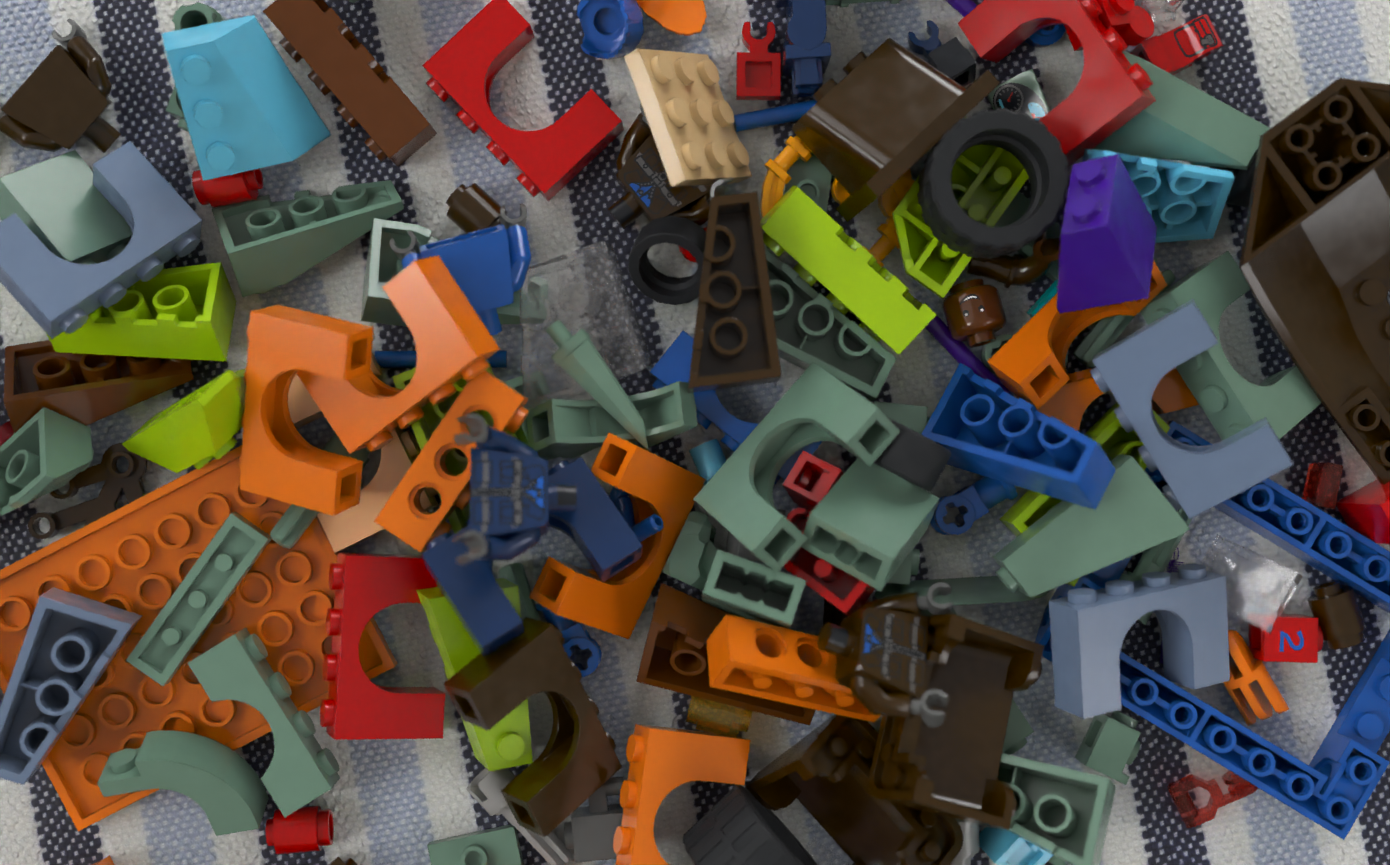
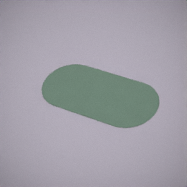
[875,576,1050,606]

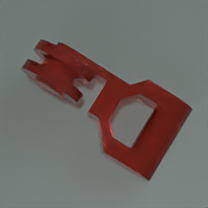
[1167,770,1258,828]

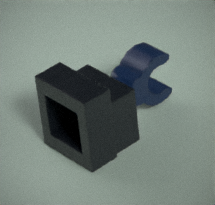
[908,20,977,87]

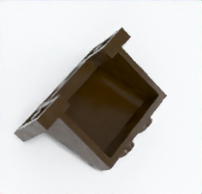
[791,38,1000,222]

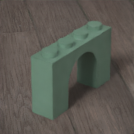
[1140,251,1321,440]
[694,362,901,573]

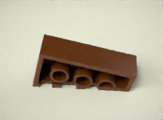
[263,0,437,167]

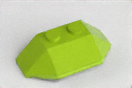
[892,145,1029,299]
[122,369,246,473]

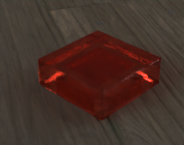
[1302,462,1343,509]

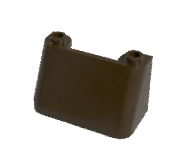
[869,613,1044,830]
[746,714,963,865]

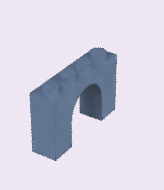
[0,141,202,339]
[1090,299,1293,519]
[1049,564,1230,719]

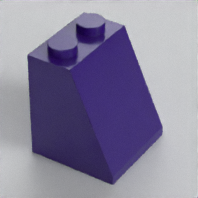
[1056,154,1157,313]

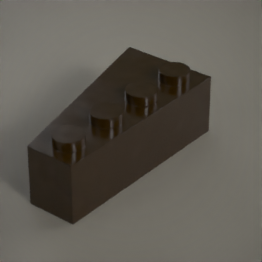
[687,192,782,393]

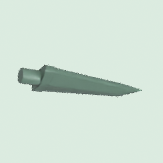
[546,320,649,451]

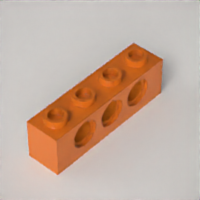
[374,370,529,552]
[707,614,881,723]

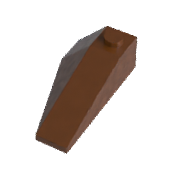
[4,340,193,434]

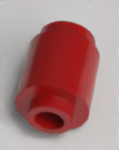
[192,168,264,208]
[265,805,334,855]

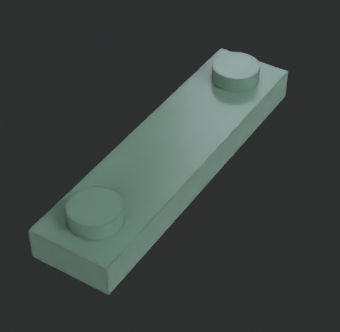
[126,512,272,686]

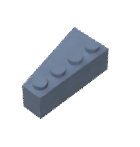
[0,587,142,785]

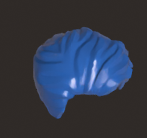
[577,0,644,59]

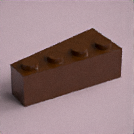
[636,583,815,726]

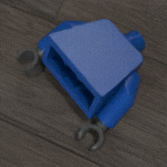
[389,204,532,336]

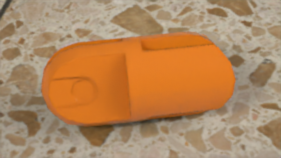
[1222,630,1289,726]

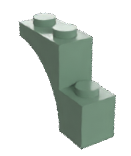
[526,381,698,459]

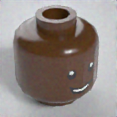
[942,279,1007,348]

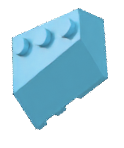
[162,15,331,181]
[1082,149,1234,243]

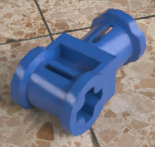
[930,477,1018,535]
[534,603,602,677]

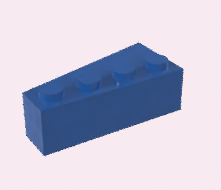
[921,363,1116,510]

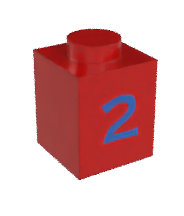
[1248,613,1323,663]

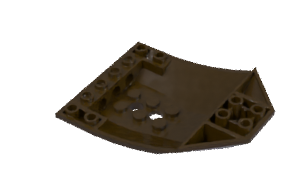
[1239,78,1390,484]

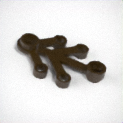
[28,443,147,539]

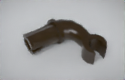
[967,230,1062,288]

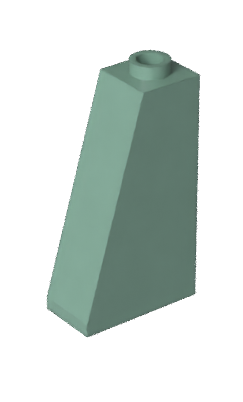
[993,454,1190,598]

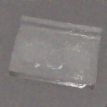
[1200,534,1302,633]

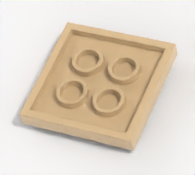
[624,48,752,187]

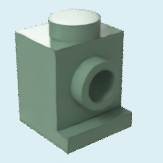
[1075,710,1141,785]

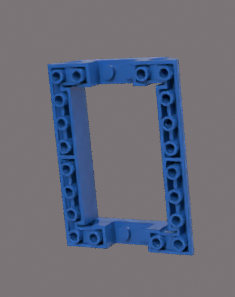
[1035,420,1390,840]

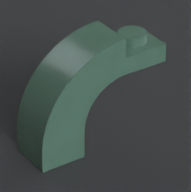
[97,730,269,836]

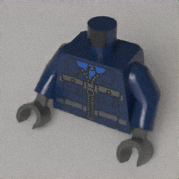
[453,413,577,565]

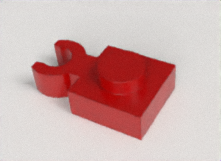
[736,22,781,100]

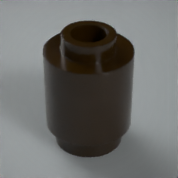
[446,183,508,233]
[1307,581,1366,650]

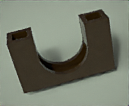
[443,617,622,837]

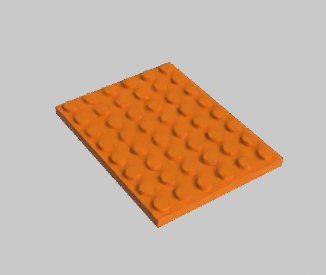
[0,445,398,831]

